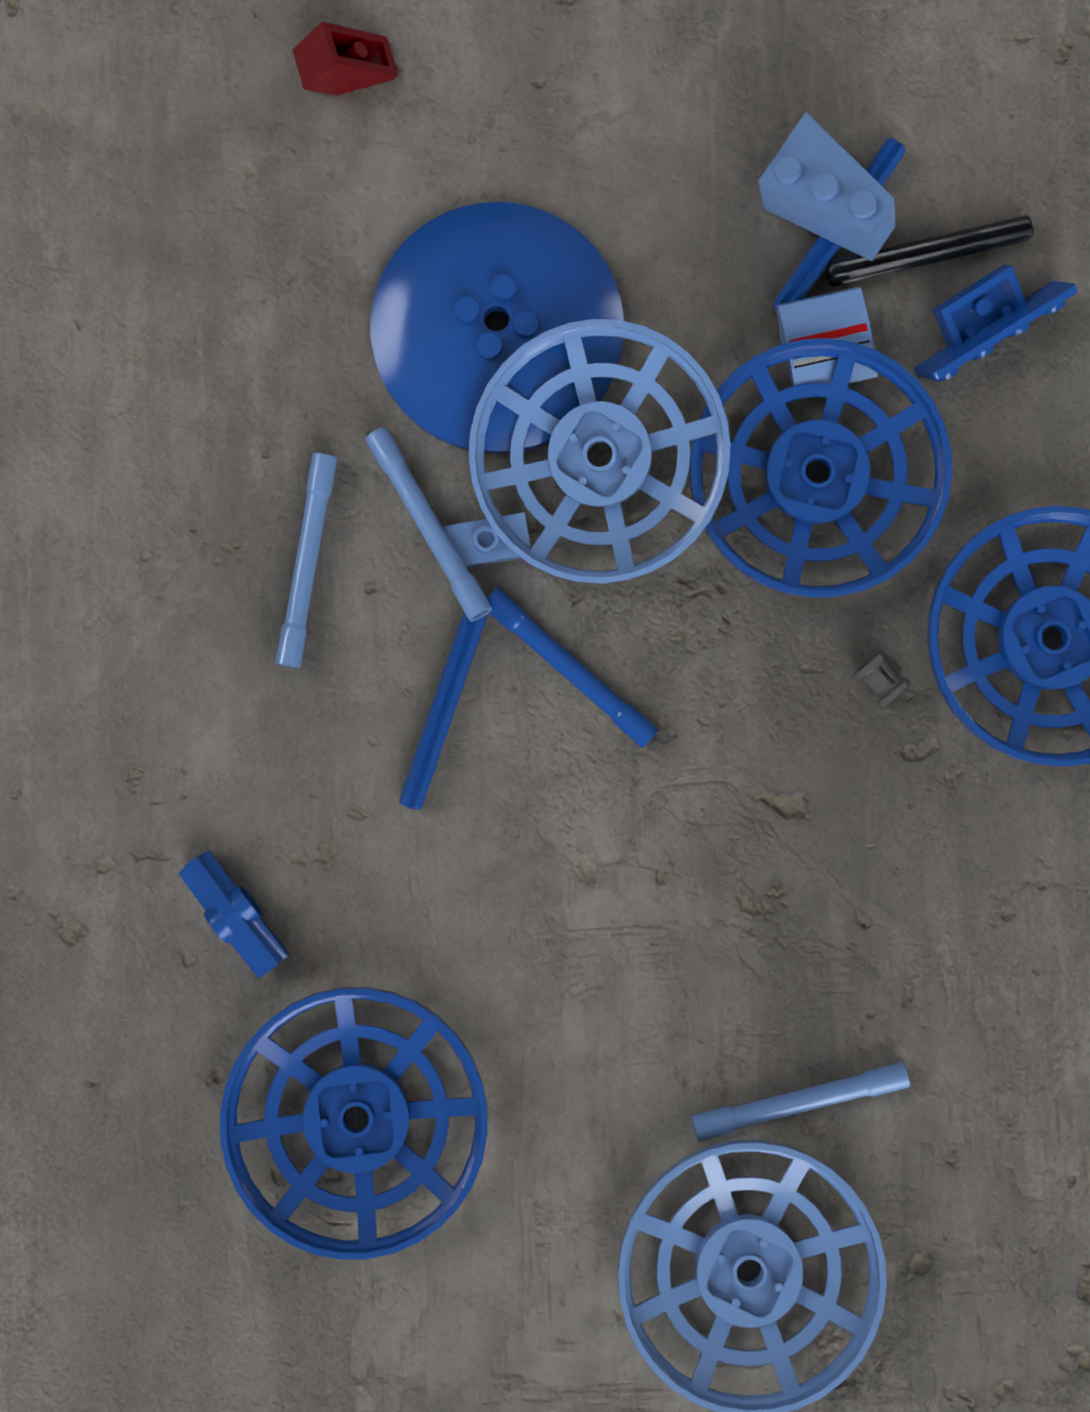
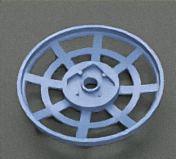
[469,319,731,584]
[618,1140,887,1412]

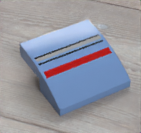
[776,287,878,387]

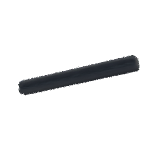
[827,215,1034,286]

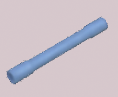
[365,427,492,622]
[275,453,337,668]
[691,1061,910,1142]

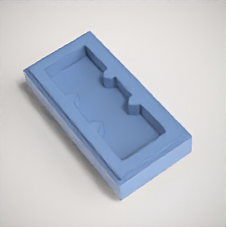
[442,512,531,568]

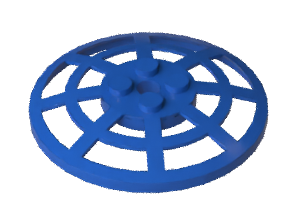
[690,338,952,598]
[927,506,1090,767]
[220,987,488,1260]

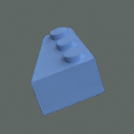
[758,112,896,261]

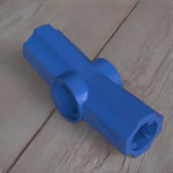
[178,850,289,979]

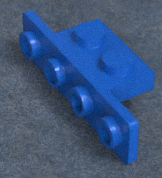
[914,265,1078,382]

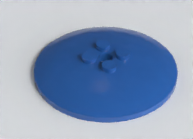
[370,202,624,454]

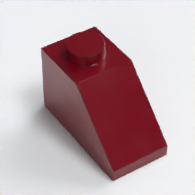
[292,22,398,96]

